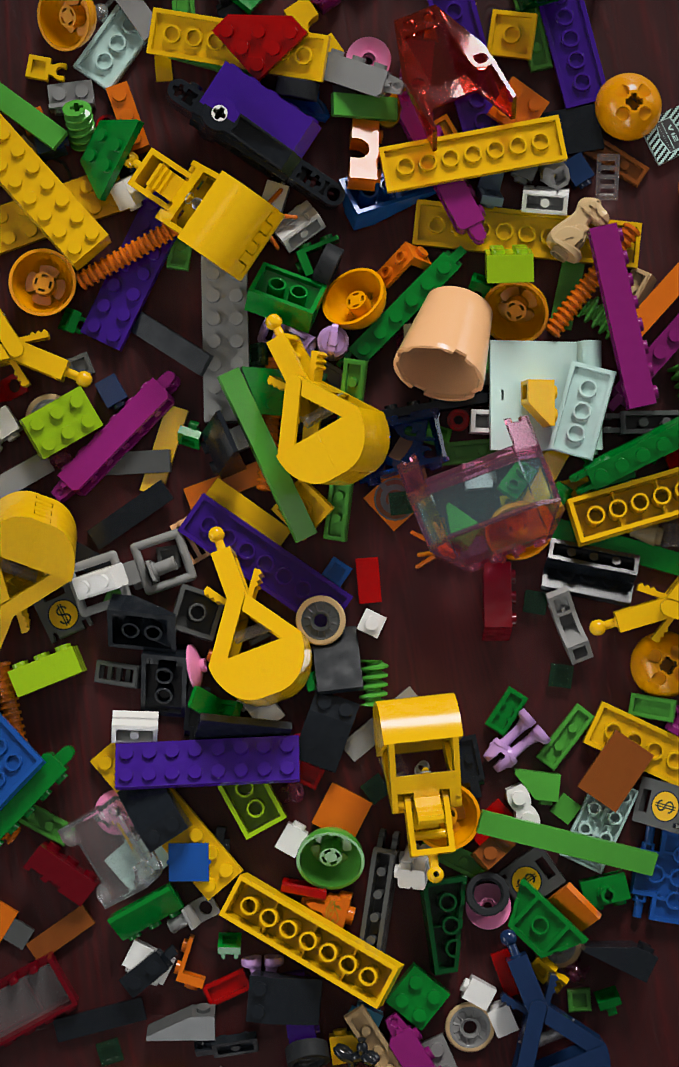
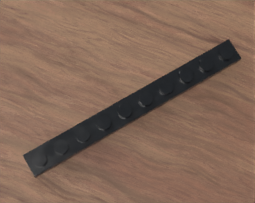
[297,389,502,436]

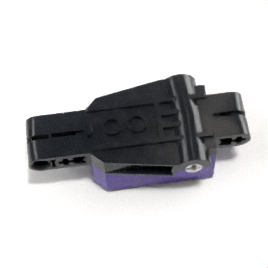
[166,61,345,210]

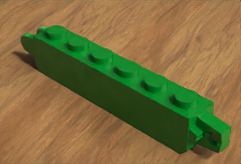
[336,245,467,367]
[569,416,679,495]
[0,745,76,847]

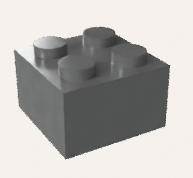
[172,583,226,643]

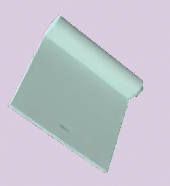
[489,340,603,455]

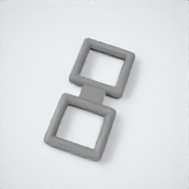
[69,528,197,617]

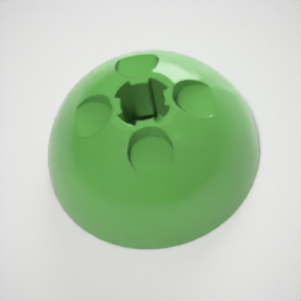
[296,827,365,890]

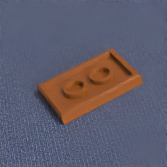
[577,729,654,813]

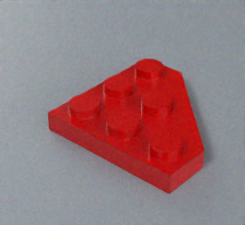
[212,14,309,82]

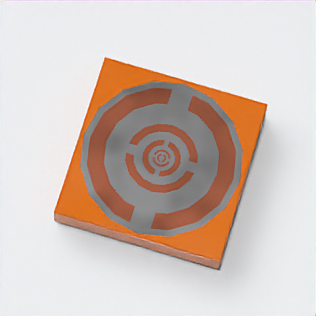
[363,467,427,531]

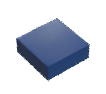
[322,557,352,587]

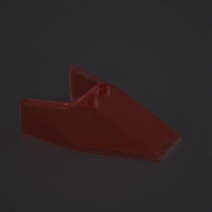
[394,4,517,152]

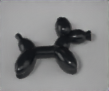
[333,1037,380,1067]

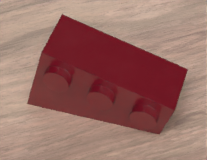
[482,562,517,641]
[23,841,99,907]

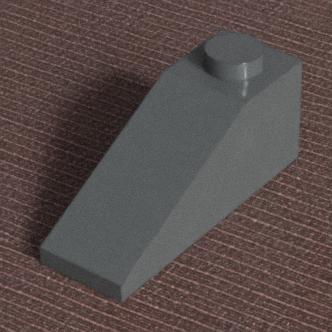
[146,1003,216,1041]

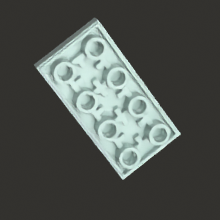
[559,788,639,874]

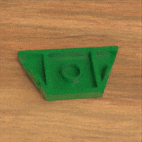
[80,119,144,201]
[240,366,328,416]
[508,878,589,958]

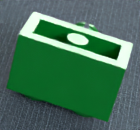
[578,869,631,911]

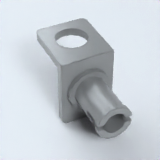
[133,556,178,590]
[167,896,221,934]

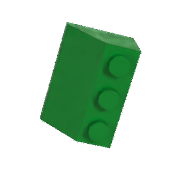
[244,262,327,333]
[107,882,185,941]

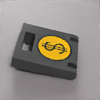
[33,582,94,644]
[632,776,679,834]
[496,847,566,901]

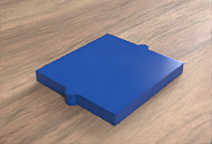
[166,843,211,882]

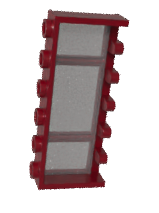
[0,951,79,1047]

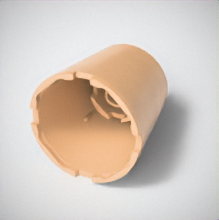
[393,286,493,401]

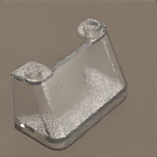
[58,796,163,909]

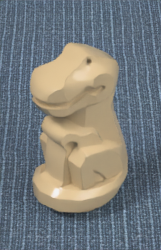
[546,197,610,264]

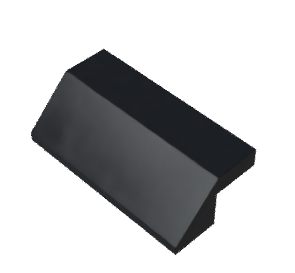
[540,538,640,607]

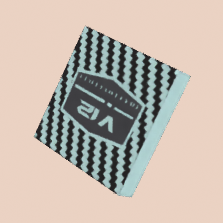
[644,105,679,166]

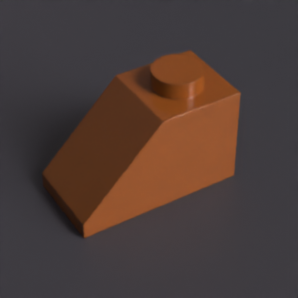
[470,836,517,872]

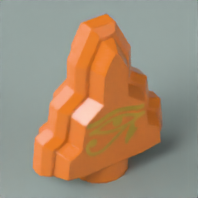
[300,890,356,928]

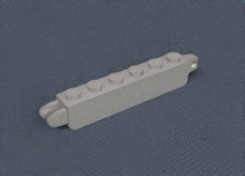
[324,48,406,98]

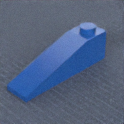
[338,173,436,230]

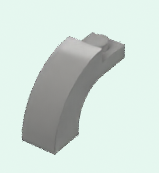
[546,585,594,665]

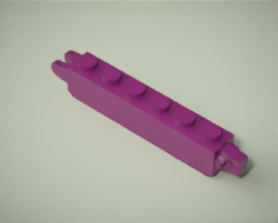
[398,89,487,246]
[607,313,679,412]
[51,371,181,503]
[385,1012,442,1067]

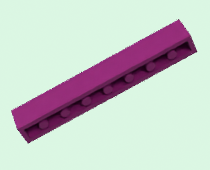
[587,222,659,410]

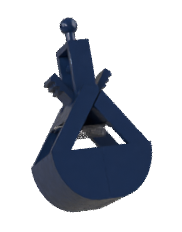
[500,929,611,1067]

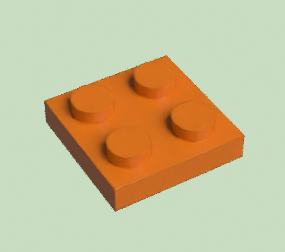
[486,76,550,125]

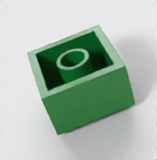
[386,961,450,1031]

